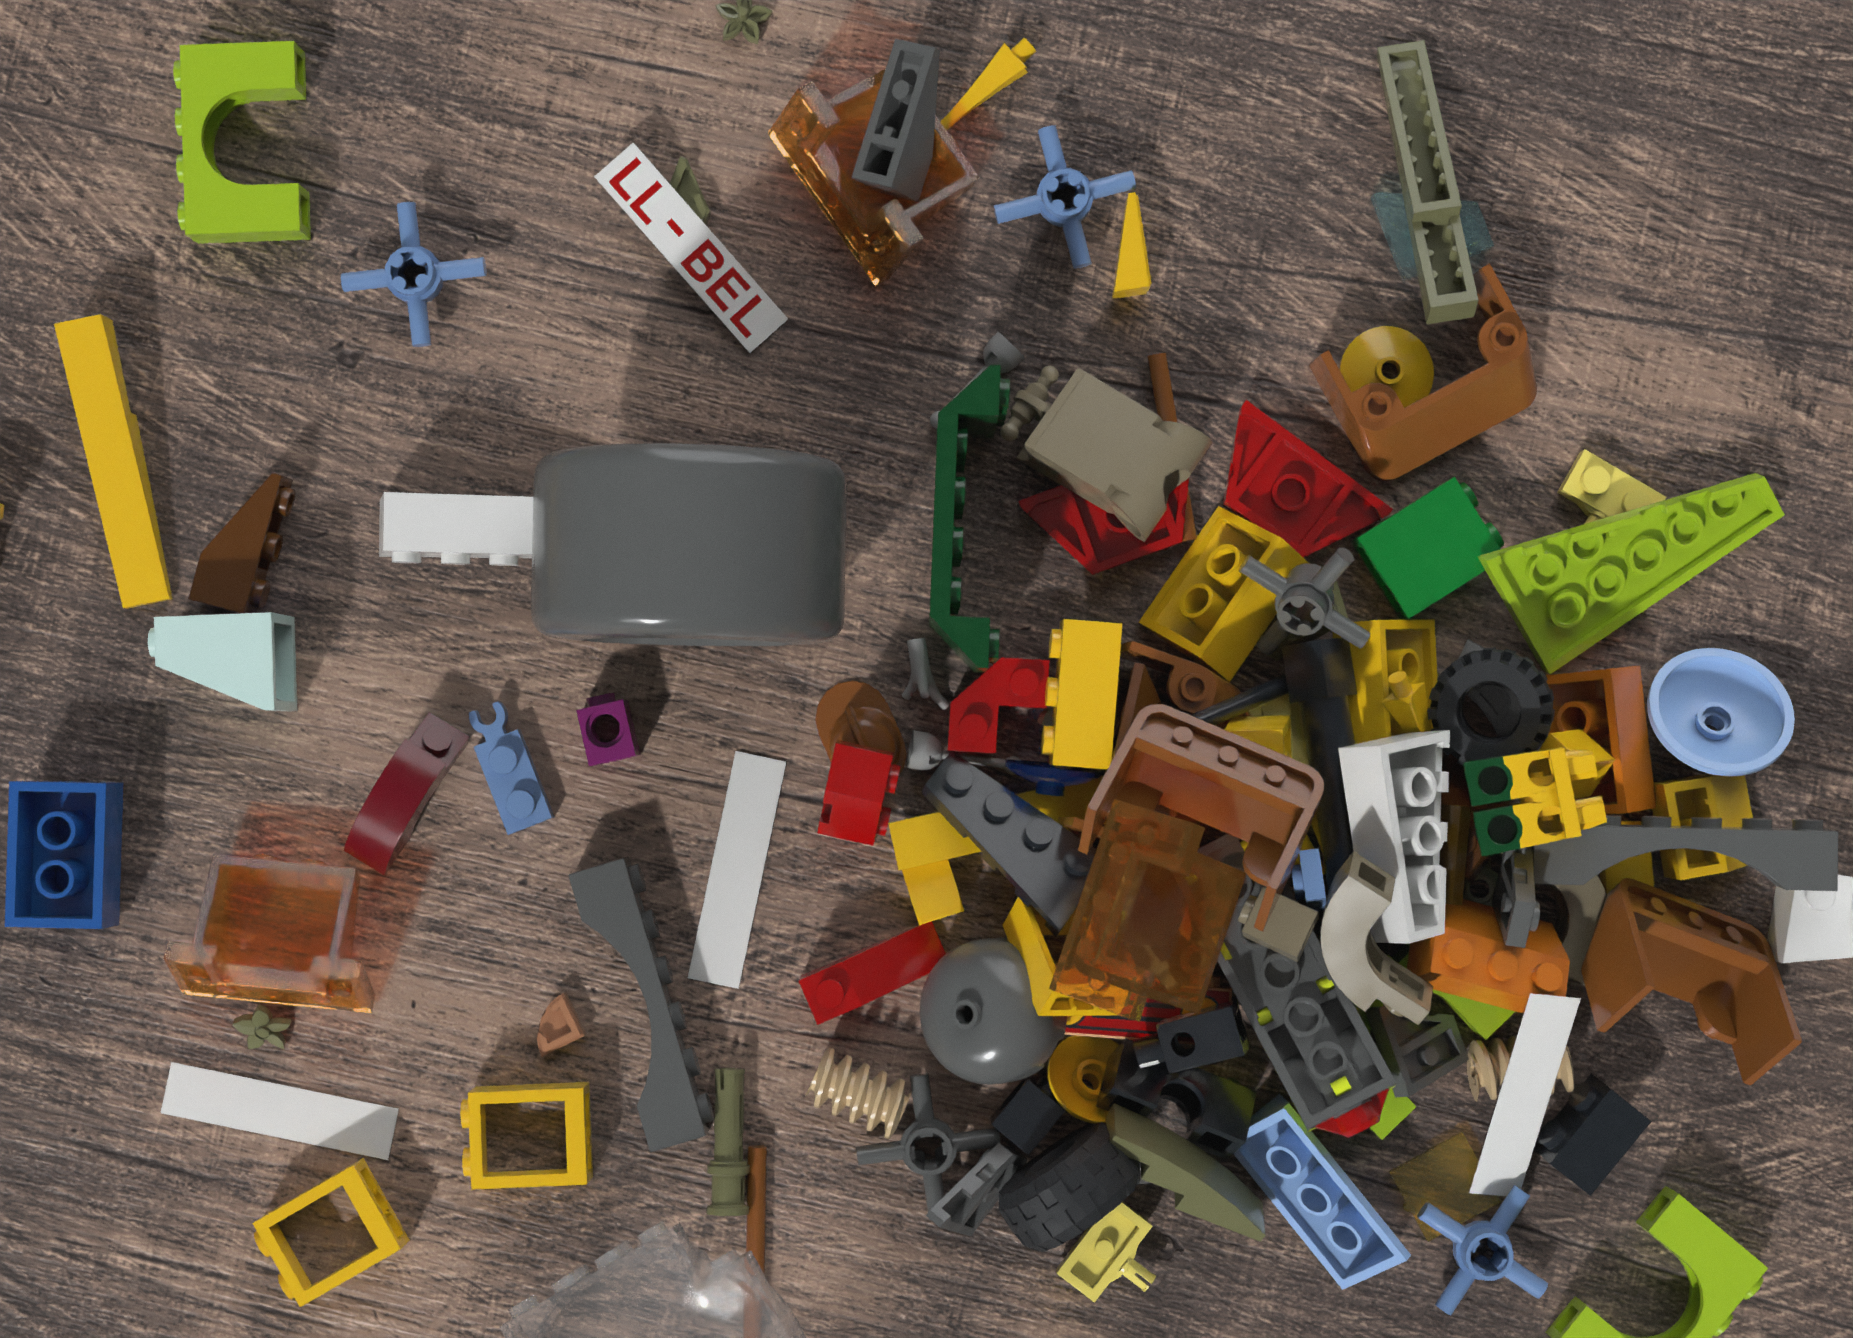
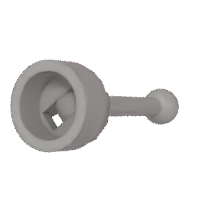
[930,332,1025,429]
[907,730,1022,775]

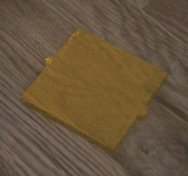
[1389,1132,1501,1242]

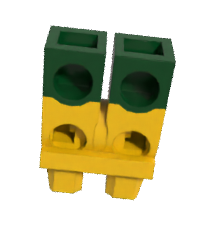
[1463,747,1607,856]

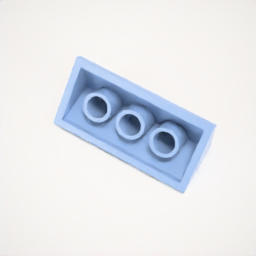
[1234,1094,1411,1290]

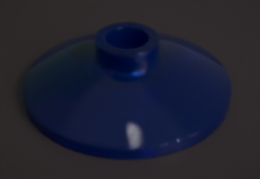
[1005,760,1101,796]

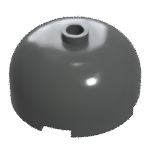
[919,938,1067,1085]

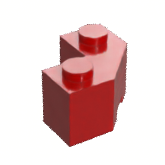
[947,657,1050,753]
[817,740,901,846]

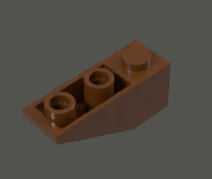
[188,473,295,613]

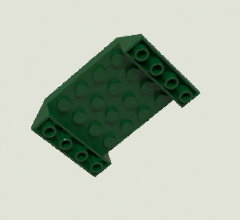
[929,365,1010,674]

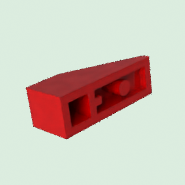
[798,921,946,1025]

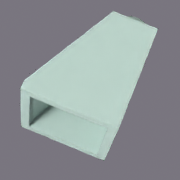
[148,612,297,711]

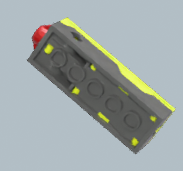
[1167,834,1396,1138]

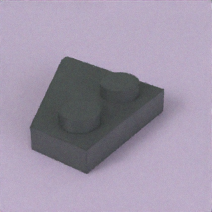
[1492,846,1540,948]
[1365,1006,1469,1098]
[926,1143,1028,1236]

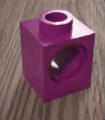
[576,693,641,766]

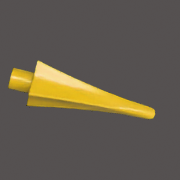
[934,38,1036,137]
[1382,671,1431,733]

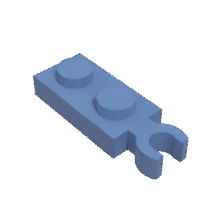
[469,701,554,835]
[1292,848,1326,911]

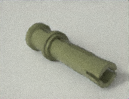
[706,1068,750,1216]

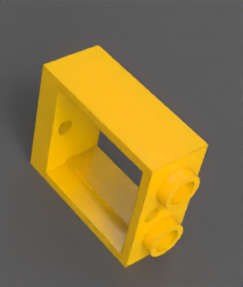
[1002,897,1142,1016]
[460,1082,593,1190]
[252,1158,410,1307]

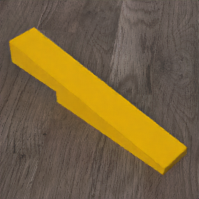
[54,314,173,609]
[888,775,1160,870]

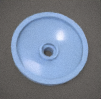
[1647,648,1795,777]

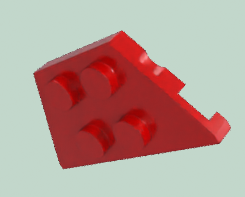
[1223,400,1393,558]
[1019,478,1189,575]

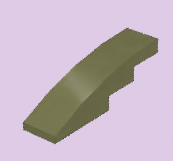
[1106,1103,1266,1242]

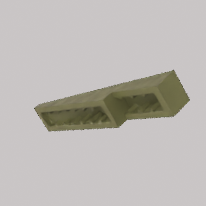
[1377,40,1479,324]

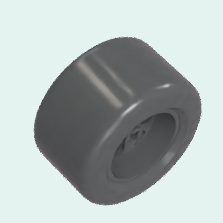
[531,443,847,646]

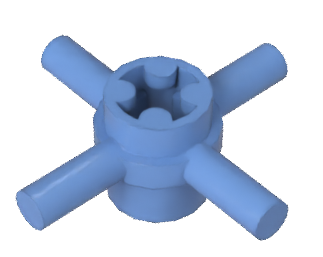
[993,125,1136,269]
[341,202,487,347]
[1417,1185,1548,1316]

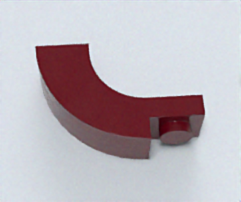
[343,712,470,875]

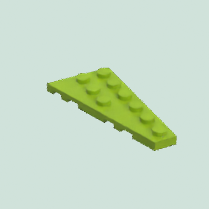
[1477,473,1785,674]

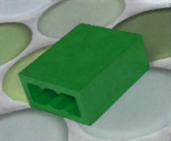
[1350,477,1504,620]

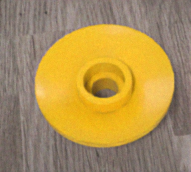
[1339,326,1434,408]
[1048,1035,1119,1124]

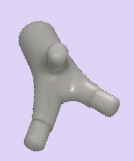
[902,638,949,710]

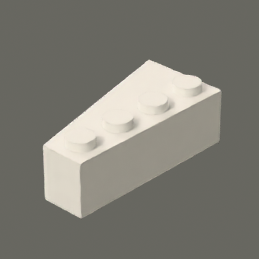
[379,492,533,566]
[1338,730,1450,944]
[1767,875,1853,963]

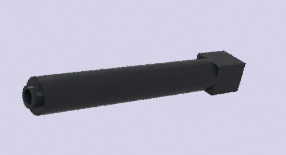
[1281,638,1388,956]

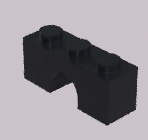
[1096,1038,1257,1160]

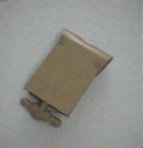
[1000,366,1212,542]

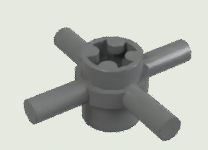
[1239,547,1370,655]
[856,1073,1001,1220]

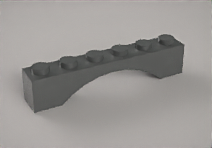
[1532,815,1838,891]
[568,856,714,1153]

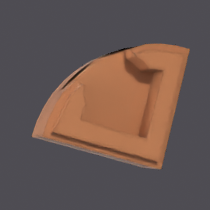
[537,992,586,1057]

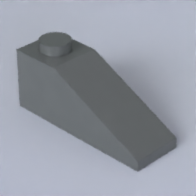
[852,39,940,202]

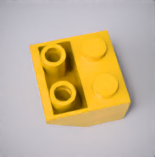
[1652,773,1753,880]

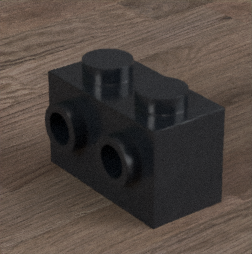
[1534,1073,1652,1196]

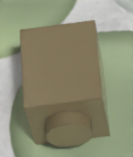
[1238,887,1319,962]

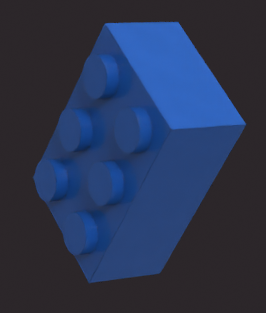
[5,780,124,929]

